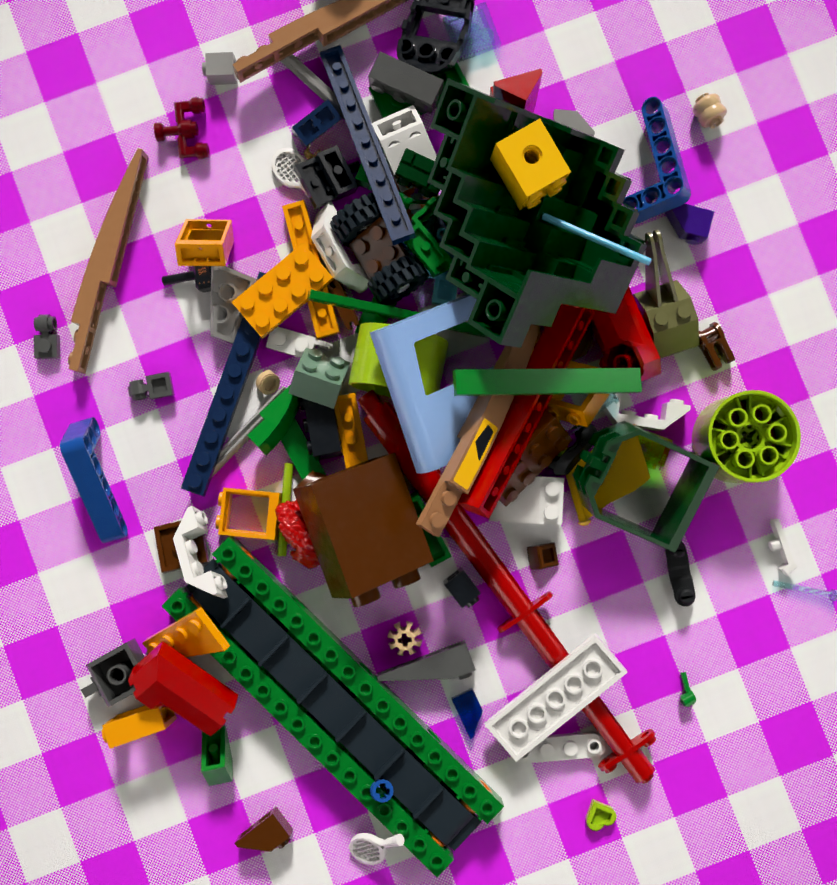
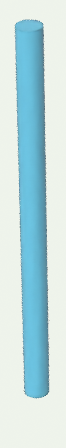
[542,213,652,266]

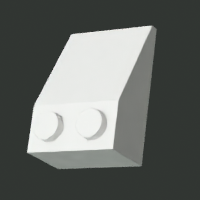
[489,476,564,525]

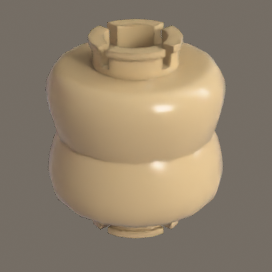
[693,93,727,129]

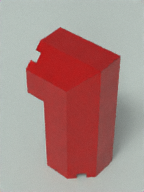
[590,286,661,382]
[128,641,238,736]

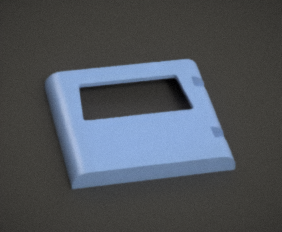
[370,294,494,474]

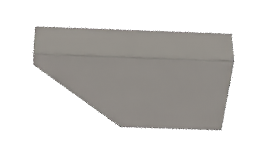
[553,109,595,136]

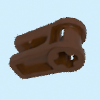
[698,322,735,371]

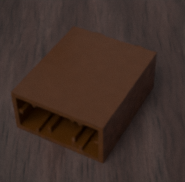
[293,453,434,607]

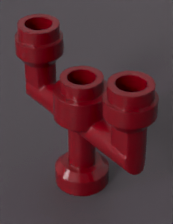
[154,97,210,159]

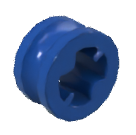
[370,779,394,803]

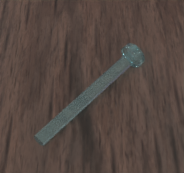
[567,394,619,436]
[772,580,837,601]

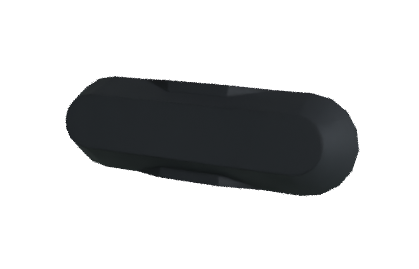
[548,424,597,475]
[665,541,696,606]

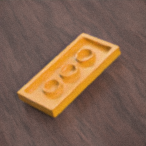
[232,243,334,339]

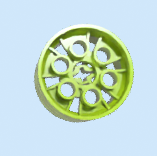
[348,323,449,397]
[692,390,801,483]

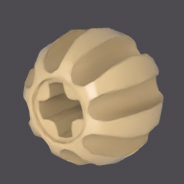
[387,621,422,656]

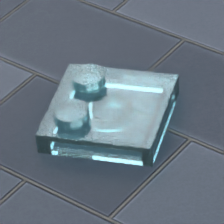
[443,2,501,62]

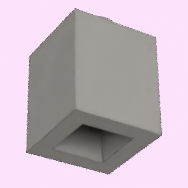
[202,52,238,85]

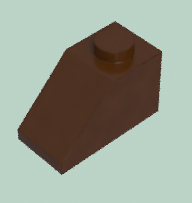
[234,807,293,852]

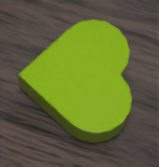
[585,799,617,831]

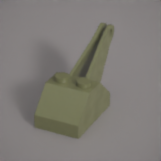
[633,229,699,358]

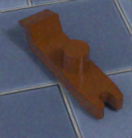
[327,279,360,330]

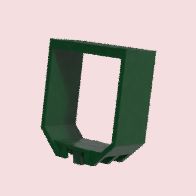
[572,421,720,552]

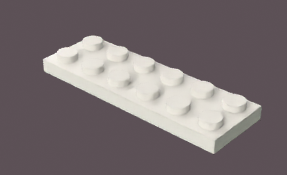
[485,633,628,762]

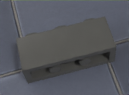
[368,51,444,114]

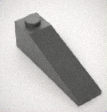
[377,640,476,681]

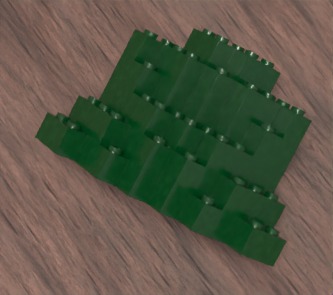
[427,78,647,348]

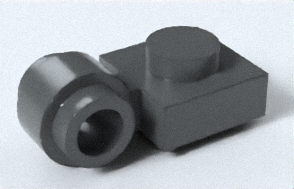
[34,314,61,359]
[128,372,175,401]

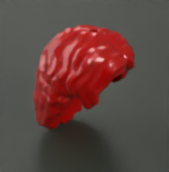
[275,500,320,569]

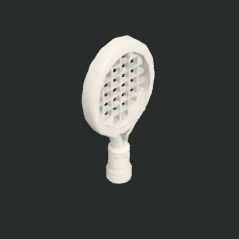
[271,149,312,204]
[349,833,404,865]

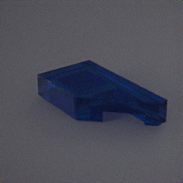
[451,688,483,739]

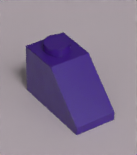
[664,204,714,245]

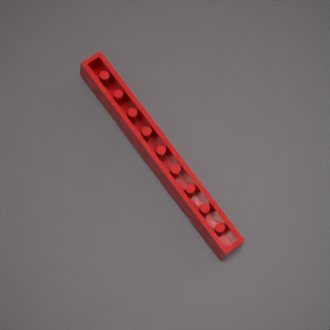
[458,305,595,519]

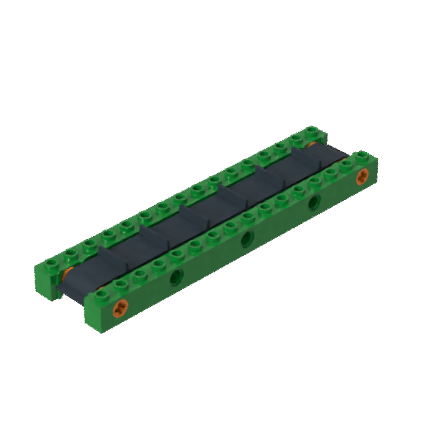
[162,536,504,877]

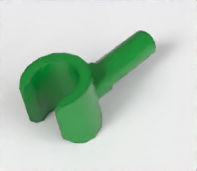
[679,672,696,707]

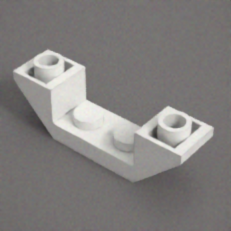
[311,202,370,294]
[601,393,691,431]
[173,506,228,599]

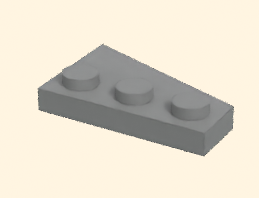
[210,266,256,344]

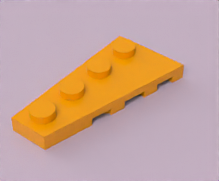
[142,607,230,657]

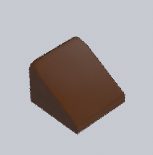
[527,542,559,570]

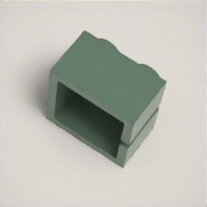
[288,347,350,409]

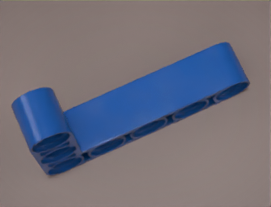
[623,97,691,224]
[60,417,128,543]

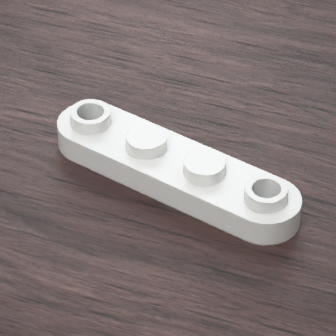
[517,731,605,764]

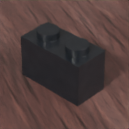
[443,567,481,608]

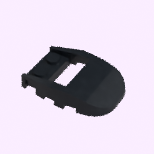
[397,0,475,74]

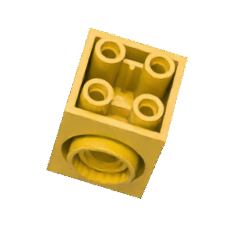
[490,119,571,210]

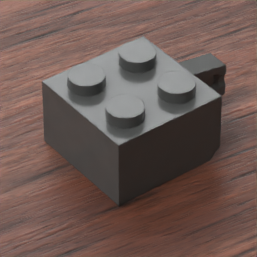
[81,638,144,707]

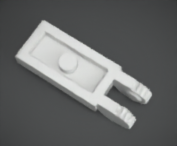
[266,327,333,358]

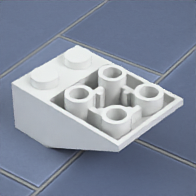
[372,105,437,193]

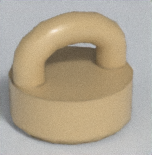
[256,370,280,395]

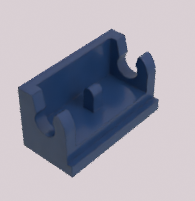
[291,99,342,147]

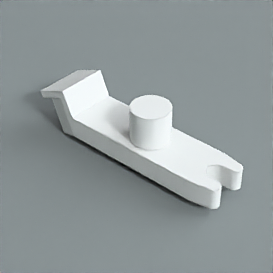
[768,519,798,576]

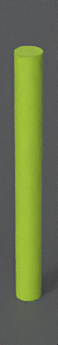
[277,463,294,556]

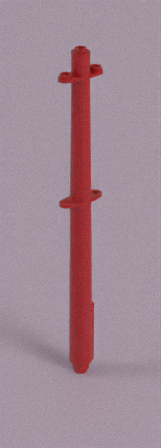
[358,390,656,784]

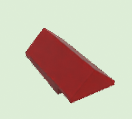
[490,69,543,113]

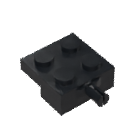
[294,145,360,209]

